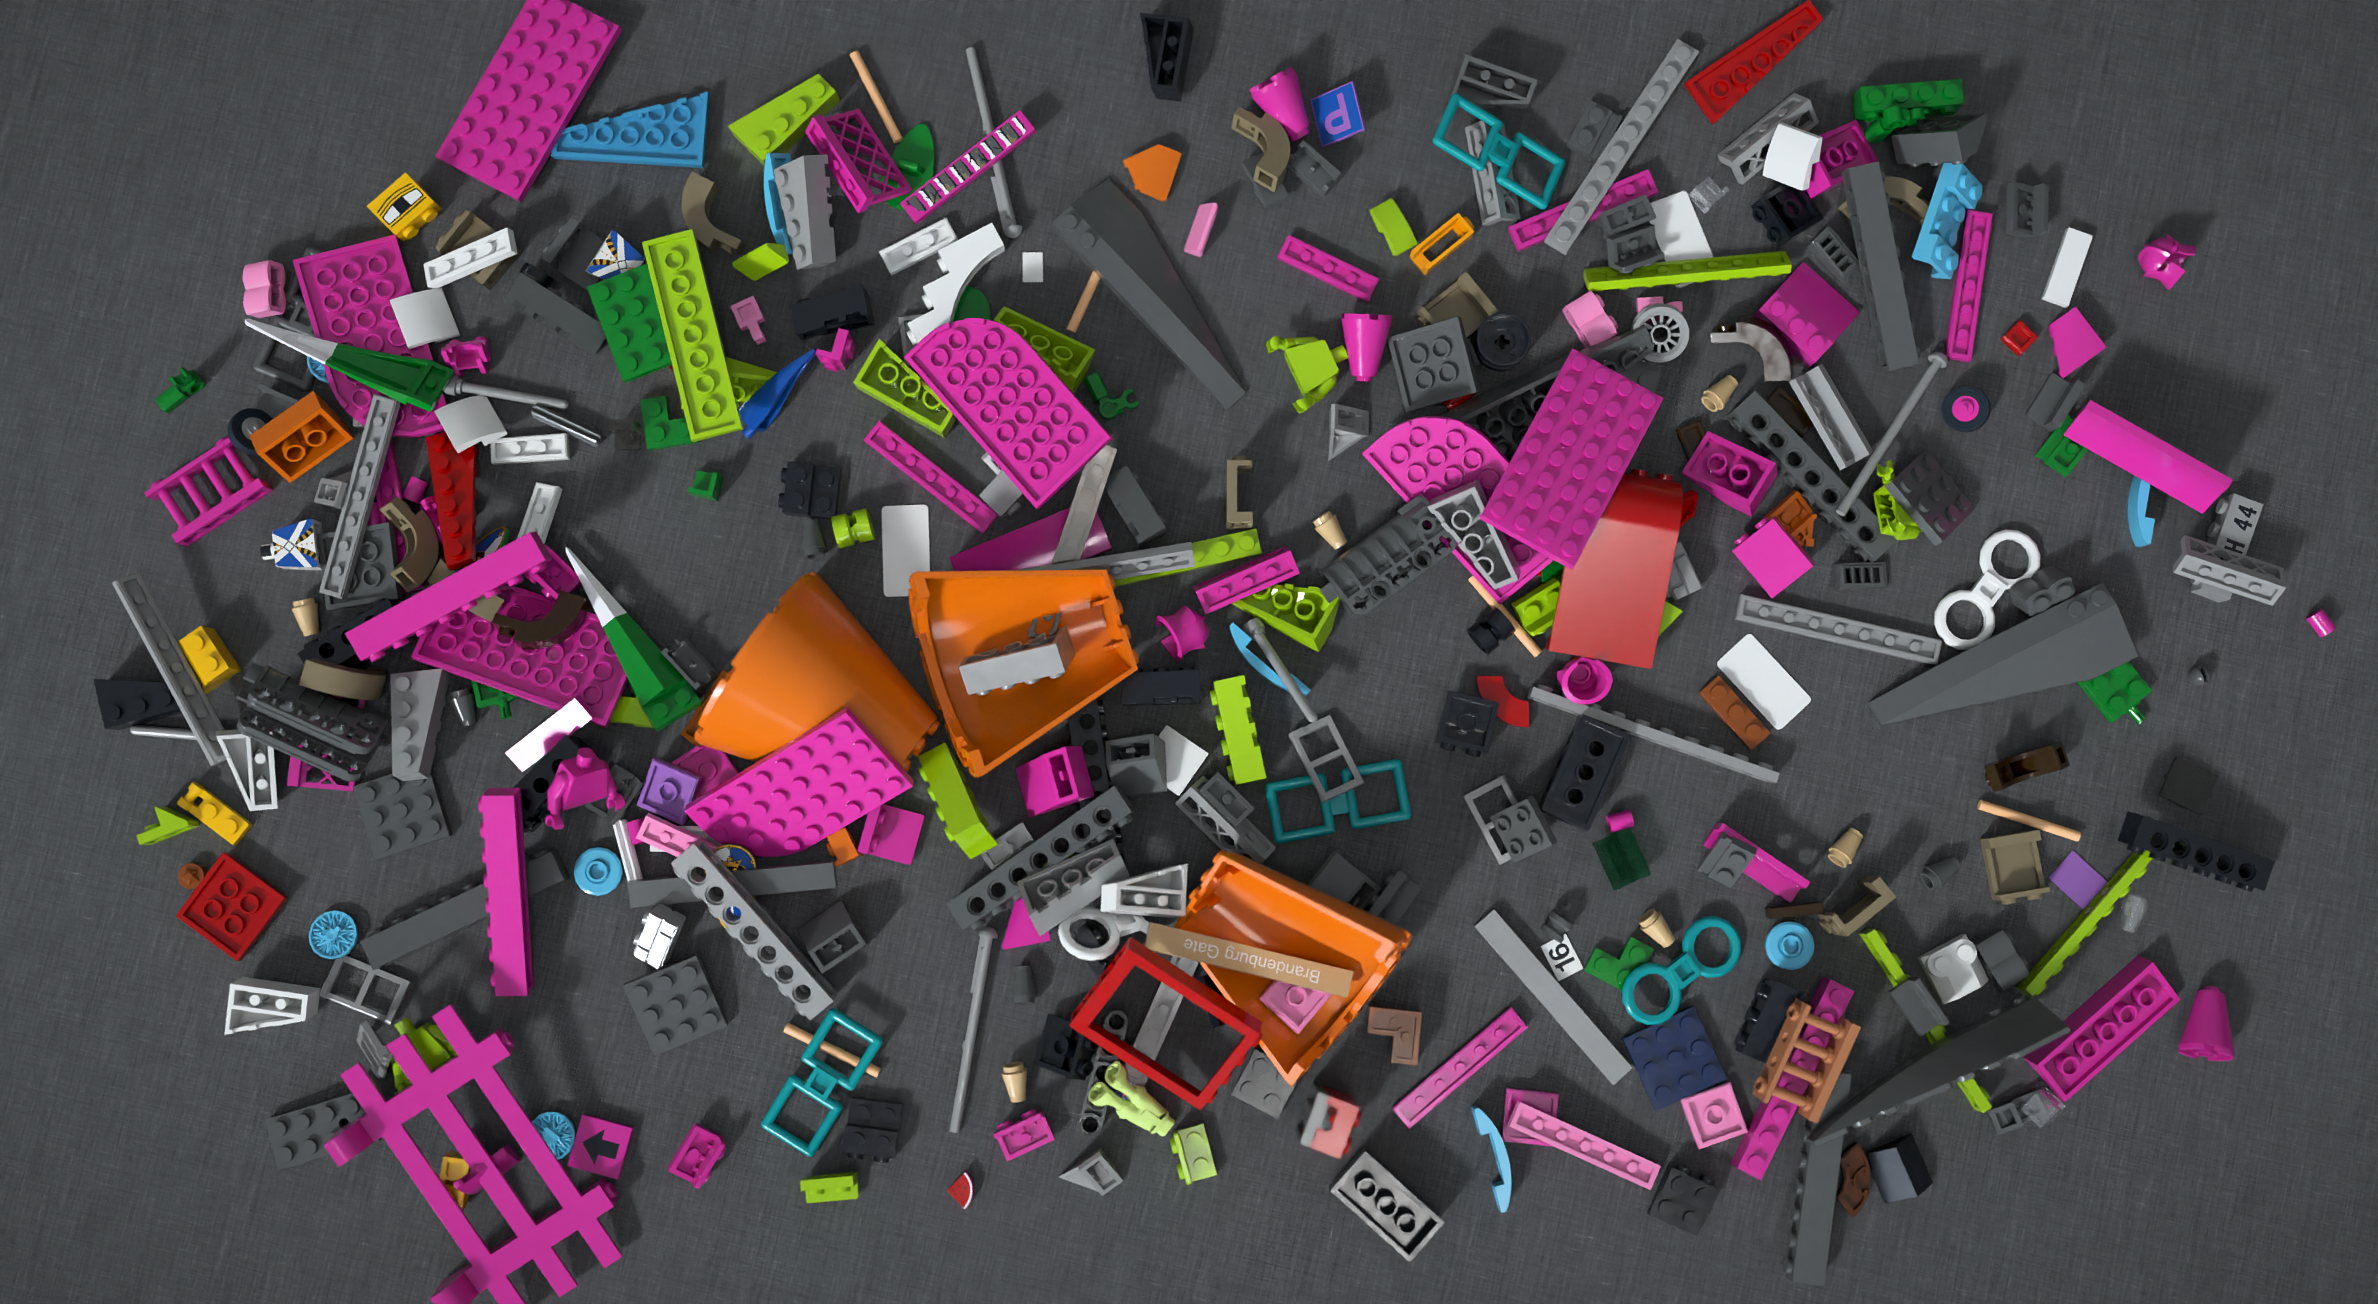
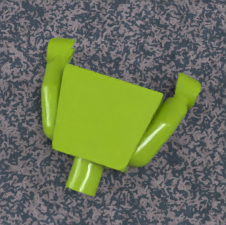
[1266,336,1348,413]
[1873,460,1922,540]
[390,1016,457,1094]

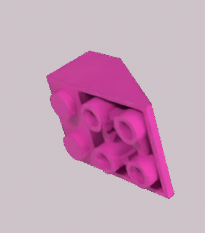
[1016,746,1095,818]

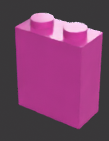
[1732,516,1815,598]

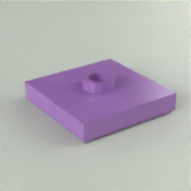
[637,757,702,825]

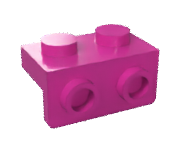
[816,328,857,372]
[524,544,581,601]
[993,1108,1056,1162]
[667,1122,726,1189]

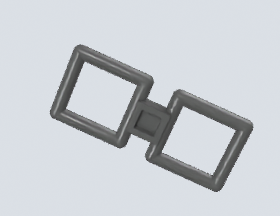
[253,247,324,391]

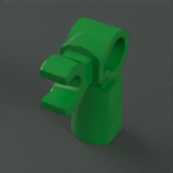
[1865,106,1926,143]
[154,367,205,413]
[1084,372,1139,421]

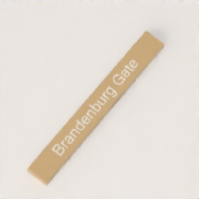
[1144,922,1353,998]

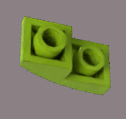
[1369,198,1418,256]
[610,696,654,728]

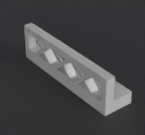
[1717,93,1819,185]
[1465,120,1521,226]
[1789,364,1873,471]
[2173,535,2287,606]
[1175,775,1276,864]

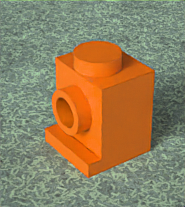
[826,827,862,867]

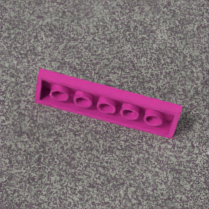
[2064,400,2233,514]
[949,508,1112,571]
[2023,955,2181,1102]

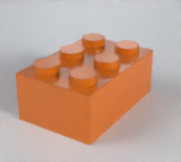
[250,391,353,483]

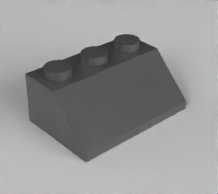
[1891,113,1987,167]

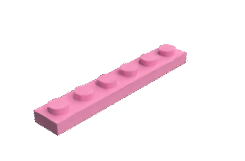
[1507,1101,1661,1190]

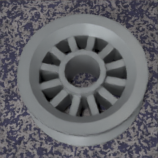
[1631,303,1689,363]

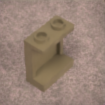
[436,209,522,290]
[1416,272,1498,339]
[1226,456,1253,529]
[1980,830,2051,905]
[1818,876,1896,937]

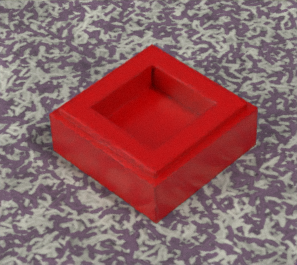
[2000,320,2038,357]

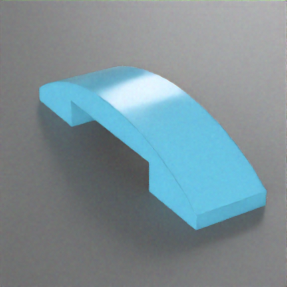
[764,153,793,255]
[2128,475,2155,547]
[1229,622,1311,696]
[1471,1105,1511,1213]

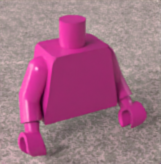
[545,747,626,830]

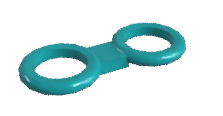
[1622,916,1741,1025]

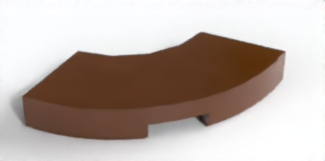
[1835,1142,1871,1218]

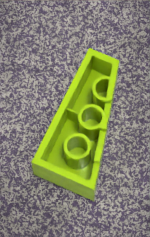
[728,74,840,166]
[1209,675,1266,785]
[918,742,998,859]

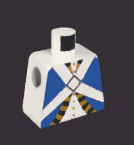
[586,230,645,280]
[260,519,323,570]

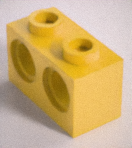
[440,1151,472,1211]

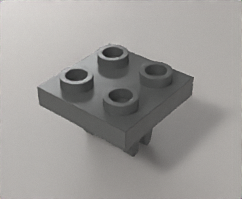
[1490,796,1557,863]

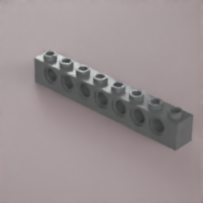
[1727,391,1897,562]
[946,786,1137,931]

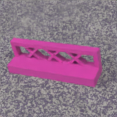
[1192,546,1300,615]
[1702,823,1810,903]

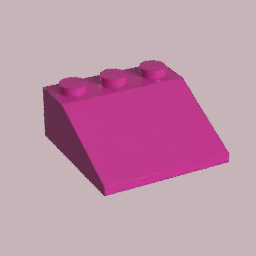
[1752,262,1860,368]

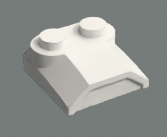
[1917,934,1989,1005]

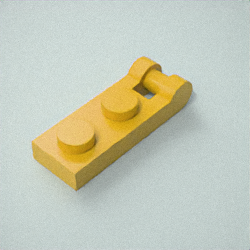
[177,781,253,845]

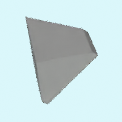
[1328,404,1369,461]
[314,470,353,510]
[1059,1147,1123,1196]

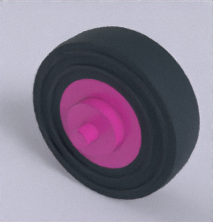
[1942,386,1991,432]

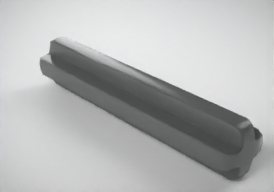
[531,404,603,447]

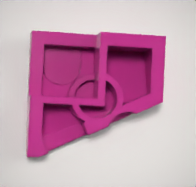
[2048,307,2106,378]
[1002,898,1051,950]
[453,1144,522,1194]

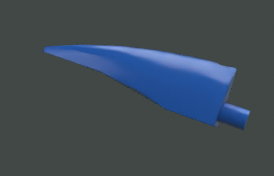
[739,349,816,439]

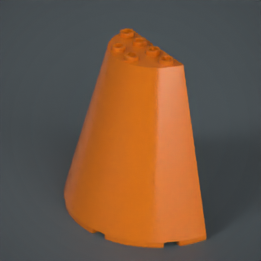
[908,570,1139,777]
[695,571,941,772]
[1174,850,1412,1086]

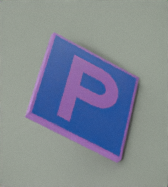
[1310,81,1366,148]

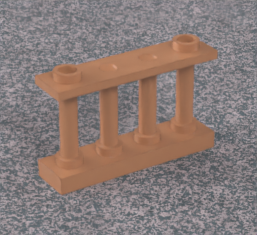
[1752,998,1861,1123]

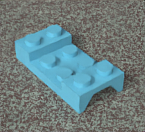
[1912,163,1983,279]

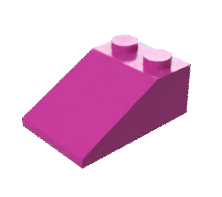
[1806,120,1880,198]
[1682,431,1778,517]

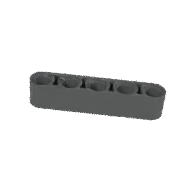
[1079,1009,1129,1137]

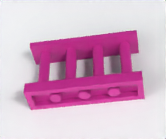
[144,437,273,547]

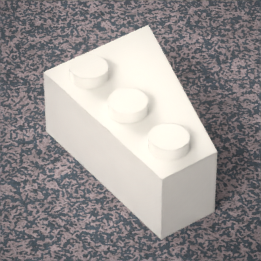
[215,727,278,811]
[1101,863,1188,918]
[225,977,320,1035]

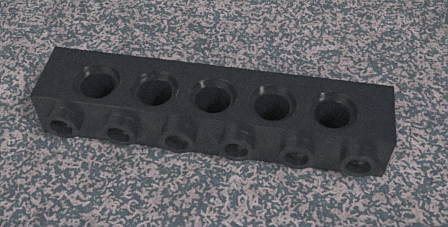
[2118,811,2275,892]

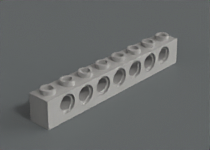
[671,838,838,1020]

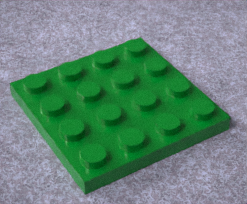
[587,264,672,383]

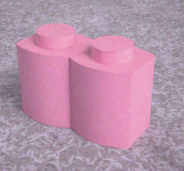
[243,260,286,318]
[1562,291,1618,349]

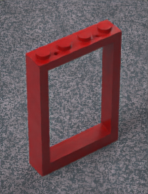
[1069,937,1263,1110]

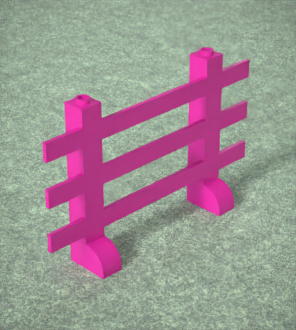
[324,1004,623,1304]

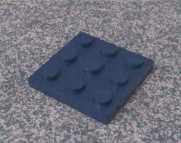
[1621,1006,1727,1111]

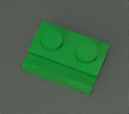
[2035,415,2088,478]

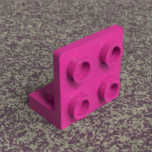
[857,804,925,865]

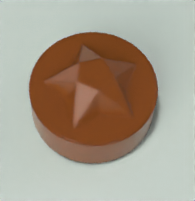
[178,863,207,889]

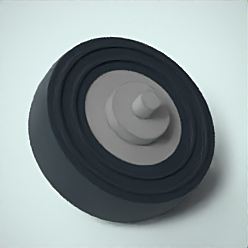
[228,408,272,455]

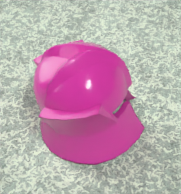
[2138,234,2196,290]
[1154,605,1210,661]
[1557,656,1613,704]

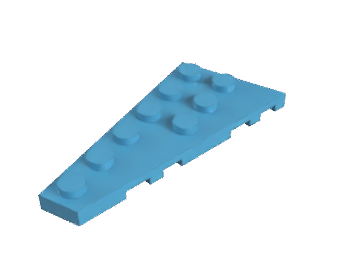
[551,92,710,168]

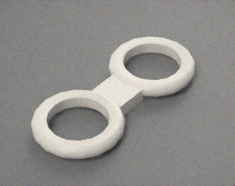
[1934,529,2041,650]
[1058,906,1179,961]

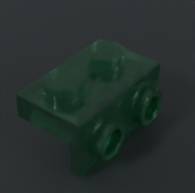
[1592,827,1651,890]

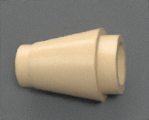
[1701,375,1738,412]
[1313,510,1347,550]
[292,598,320,637]
[1828,828,1863,868]
[1638,909,1675,948]
[1001,1062,1027,1103]

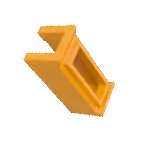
[1409,213,1475,276]

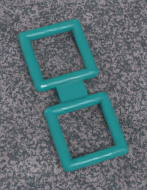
[1432,93,1566,210]
[1265,759,1412,844]
[761,1008,883,1157]

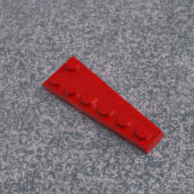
[1684,0,1824,125]
[426,432,478,571]

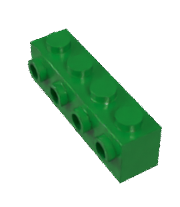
[1852,79,1964,122]

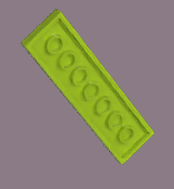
[642,229,744,442]

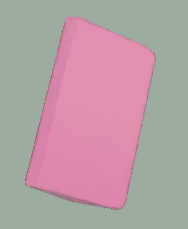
[1184,202,1218,257]

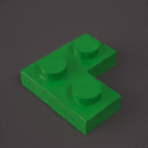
[640,396,700,451]
[1583,937,1654,991]

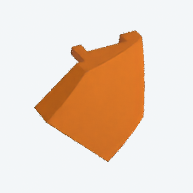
[1122,144,1182,202]
[1756,490,1817,547]

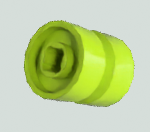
[831,508,875,548]

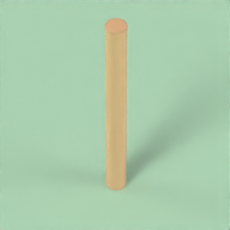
[850,51,903,144]
[1066,271,1100,333]
[1468,576,1542,657]
[1977,800,2081,841]
[783,1023,881,1078]

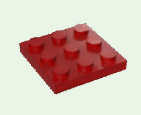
[176,852,289,962]

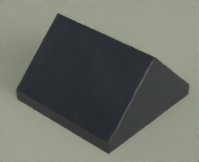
[1865,1133,1933,1203]

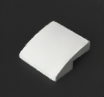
[1763,123,1823,191]
[390,288,460,350]
[434,395,508,453]
[1158,725,1209,796]

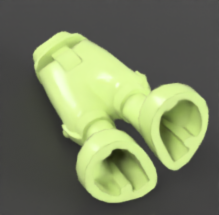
[1088,1061,1175,1137]

